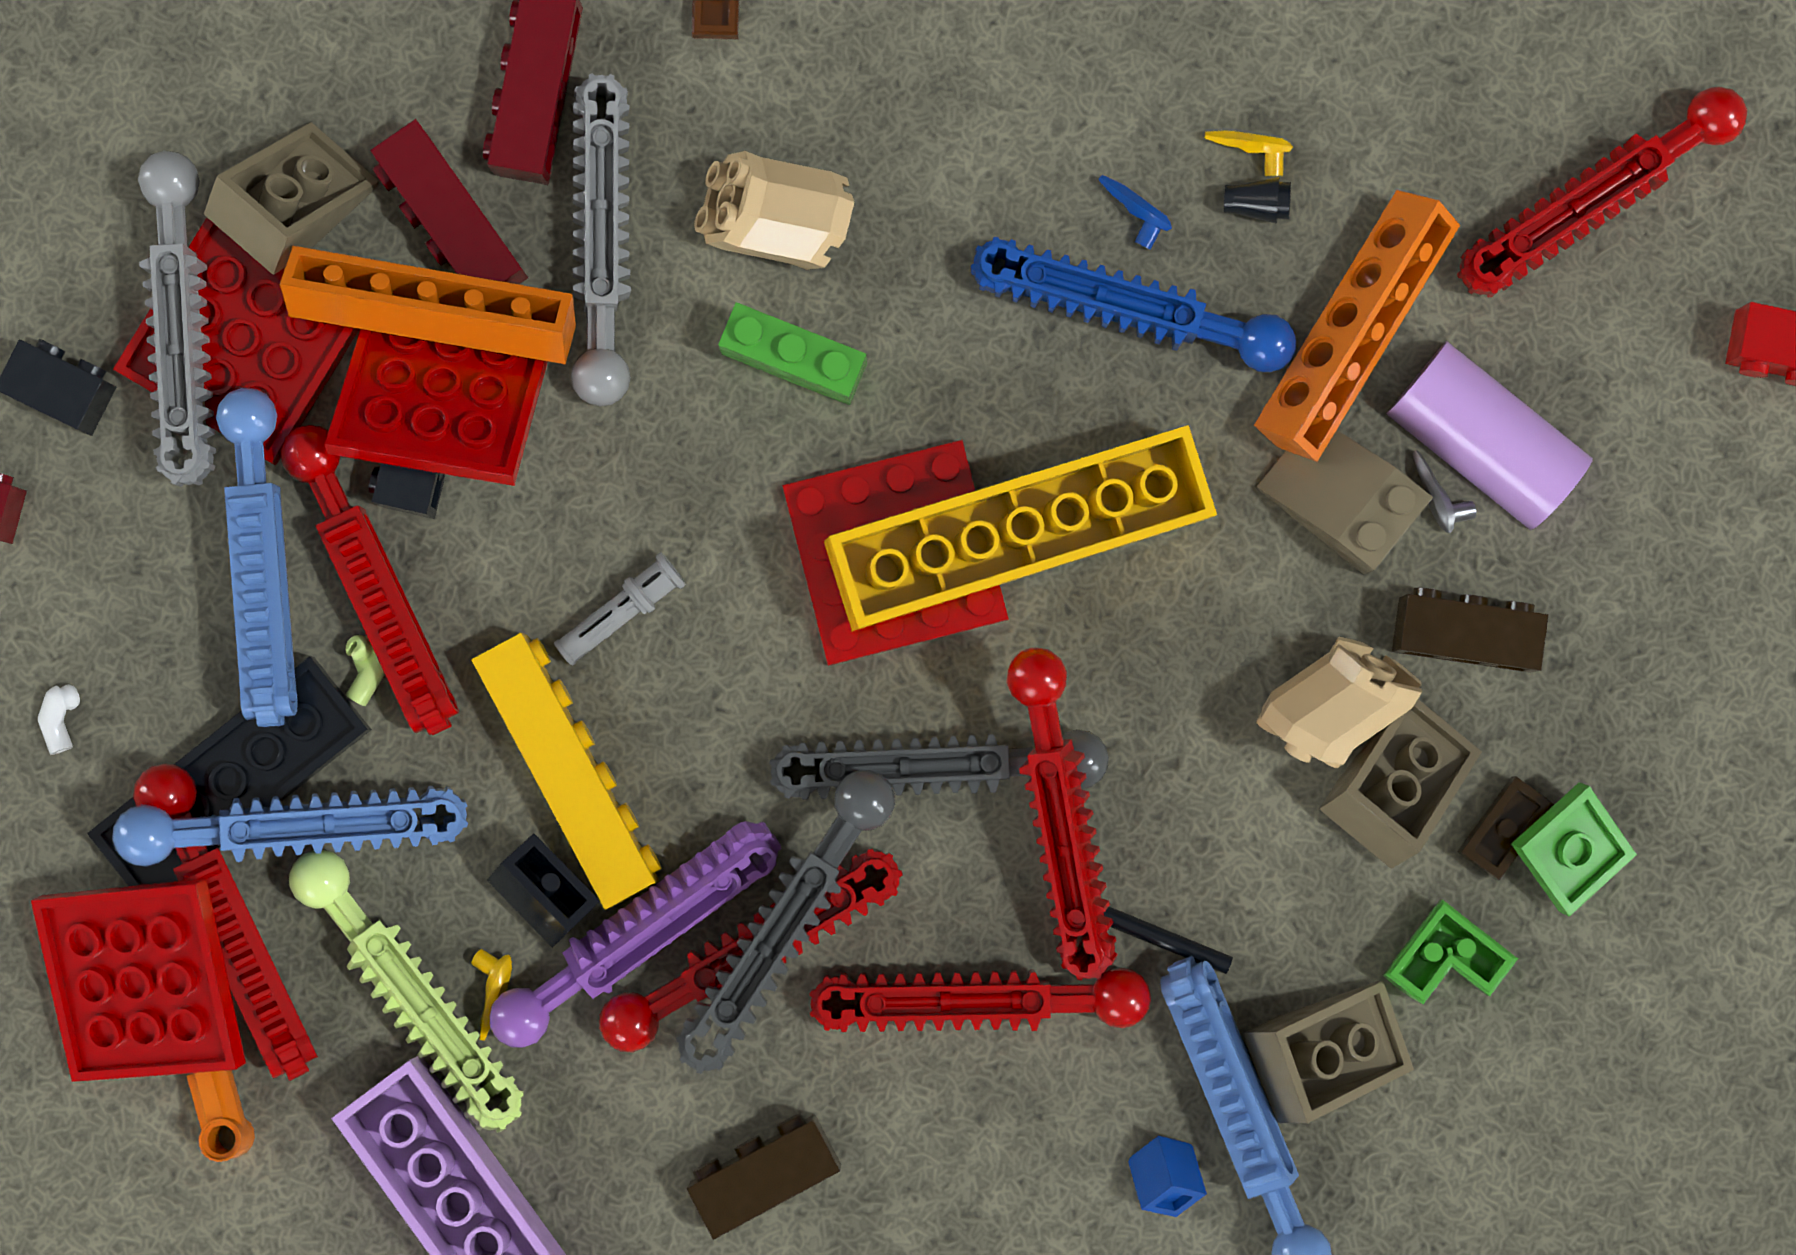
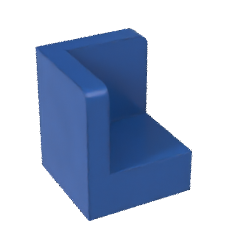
[1128,1136,1207,1217]

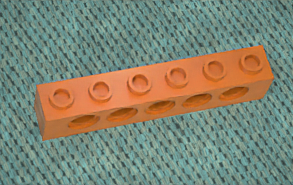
[1254,190,1460,462]

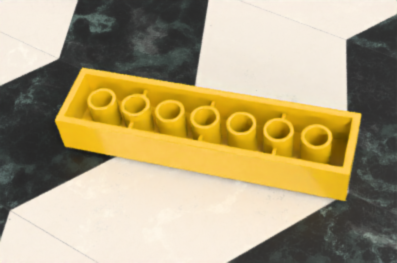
[824,425,1217,631]

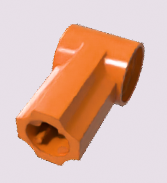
[187,1070,255,1162]

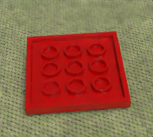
[113,218,360,466]
[325,329,548,486]
[782,440,1009,666]
[31,879,246,1082]

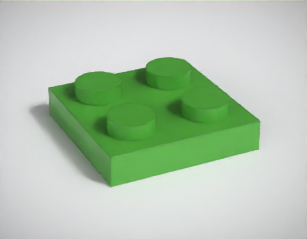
[1511,782,1637,917]

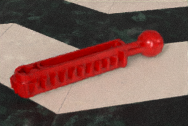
[1457,86,1747,298]
[281,425,459,735]
[1007,647,1117,981]
[133,763,318,1081]
[599,848,903,1052]
[809,968,1151,1032]

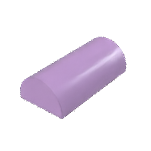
[1386,341,1593,530]

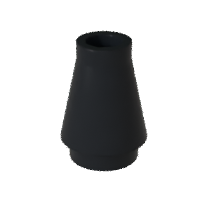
[1224,177,1291,224]

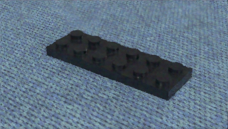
[87,656,372,886]

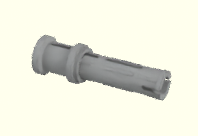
[554,552,687,666]

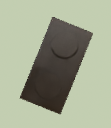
[1457,776,1555,880]

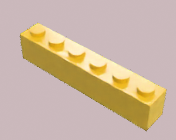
[471,633,662,910]

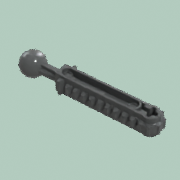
[769,729,1109,800]
[676,770,895,1074]

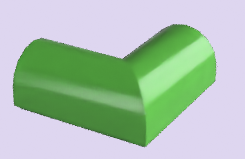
[1383,900,1518,1004]

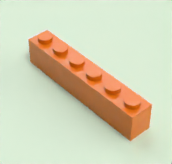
[280,246,576,364]

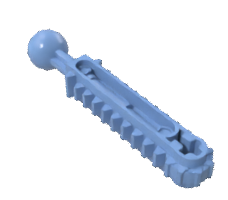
[216,387,298,727]
[112,786,468,866]
[1160,956,1332,1255]

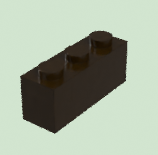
[1392,588,1549,673]
[686,1113,841,1240]

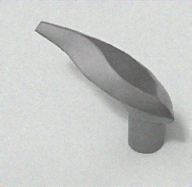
[1412,450,1476,534]

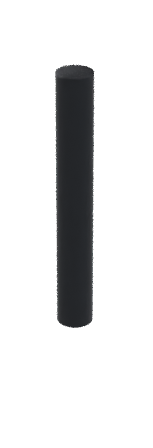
[1104,906,1233,974]

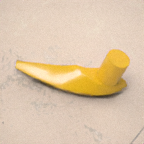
[1204,131,1293,176]
[471,949,512,1041]

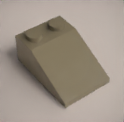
[204,122,379,275]
[1256,430,1433,575]
[1319,699,1482,869]
[1243,981,1414,1124]

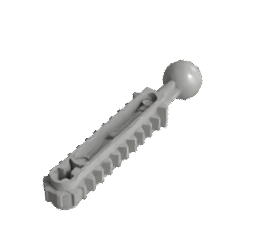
[571,73,631,406]
[138,150,216,487]

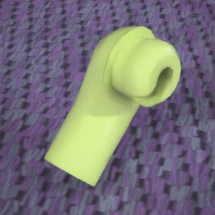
[345,634,385,707]

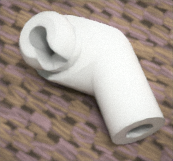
[38,684,80,755]

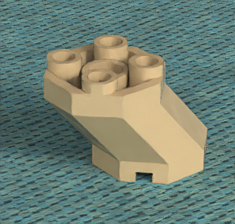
[694,151,854,270]
[1256,637,1422,768]

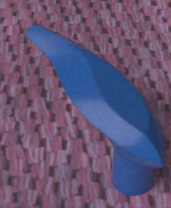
[1099,175,1172,250]

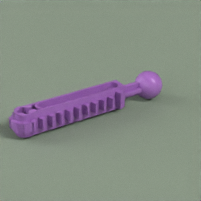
[489,821,781,1047]

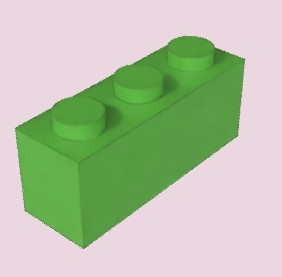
[718,302,867,405]

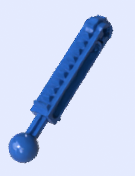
[970,237,1296,372]

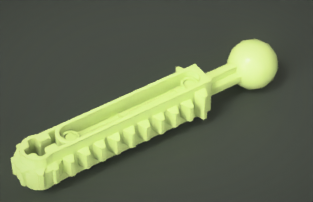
[289,850,524,1133]

